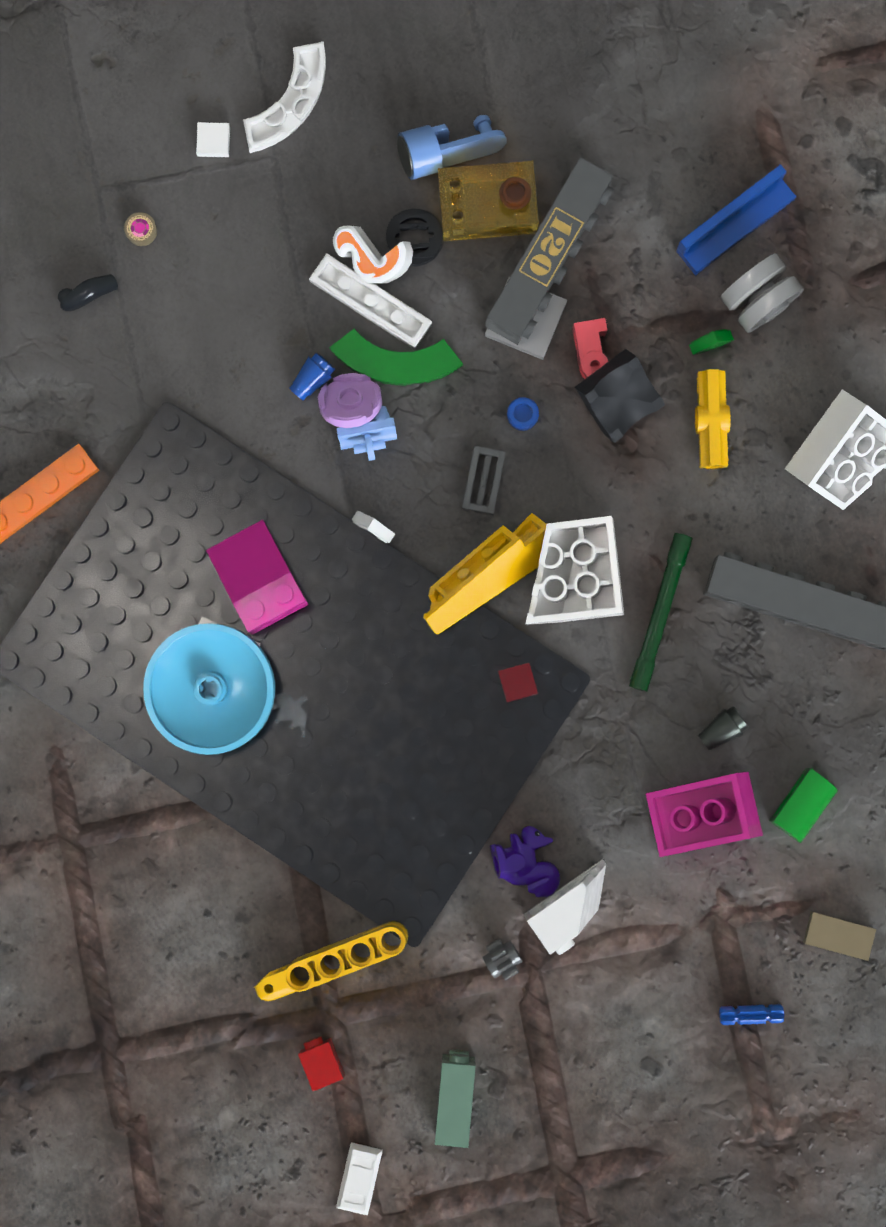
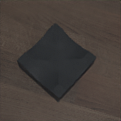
[575,349,665,443]

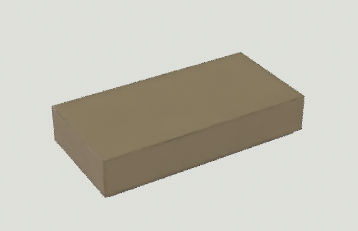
[803,911,876,961]

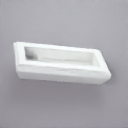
[336,1142,383,1216]

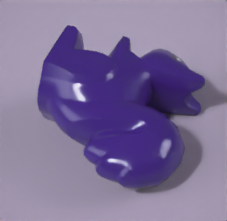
[490,826,560,898]

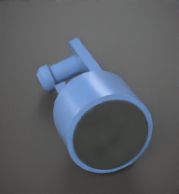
[397,115,507,180]

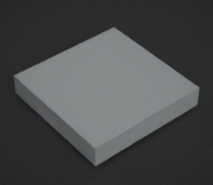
[485,277,567,360]

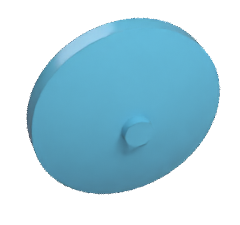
[143,623,275,755]

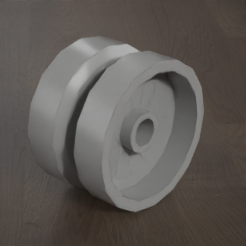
[720,253,804,333]

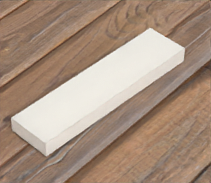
[309,253,432,349]

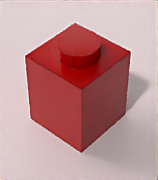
[298,1036,345,1091]

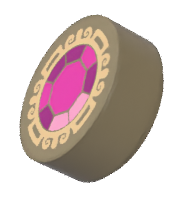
[124,212,157,246]

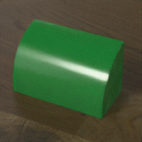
[769,768,838,844]

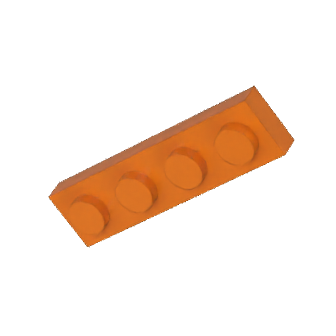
[0,443,100,544]

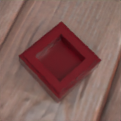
[498,663,538,703]

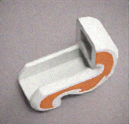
[333,225,413,283]

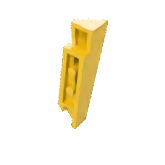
[423,513,547,634]

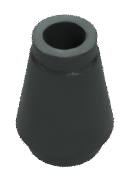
[698,706,748,751]

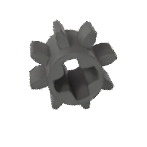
[482,938,523,981]

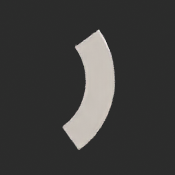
[243,42,326,153]

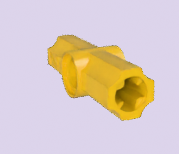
[695,369,730,469]

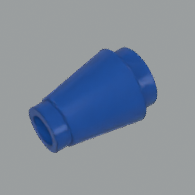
[289,352,335,401]

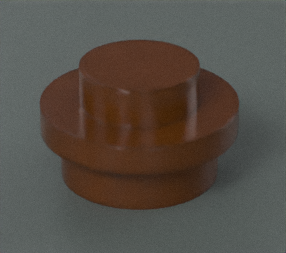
[499,177,531,210]

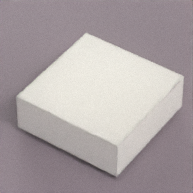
[196,122,230,157]

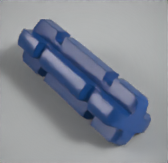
[719,1004,784,1025]

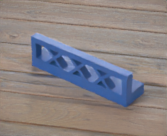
[676,164,796,276]

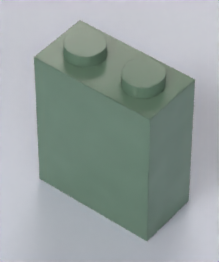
[435,1049,476,1148]

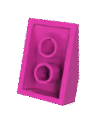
[206,520,309,635]
[646,772,763,857]

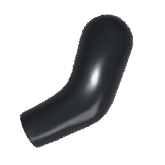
[57,274,118,312]

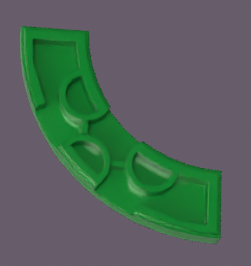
[329,329,463,386]

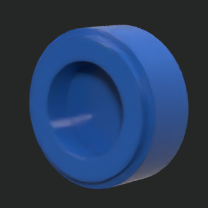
[507,397,539,431]

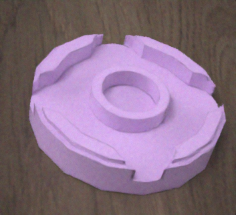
[318,373,382,428]

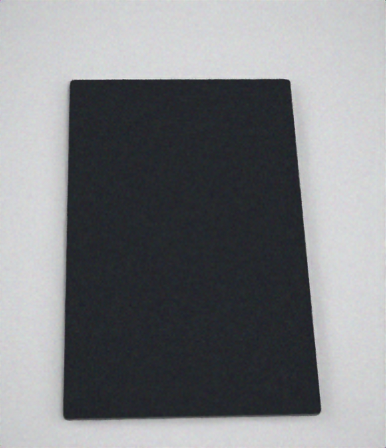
[0,402,590,947]

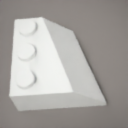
[785,389,886,510]
[526,516,624,624]
[523,859,606,955]

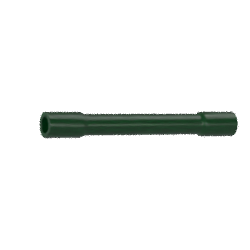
[629,533,693,692]

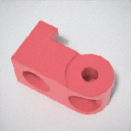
[572,318,609,380]

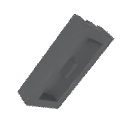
[462,446,506,516]

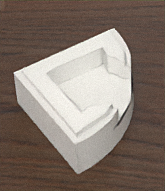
[352,510,395,543]

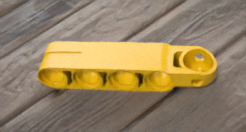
[254,921,408,1001]

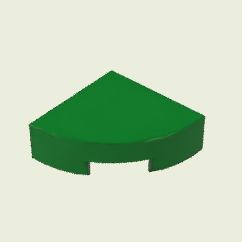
[689,329,734,355]

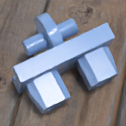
[336,406,397,461]

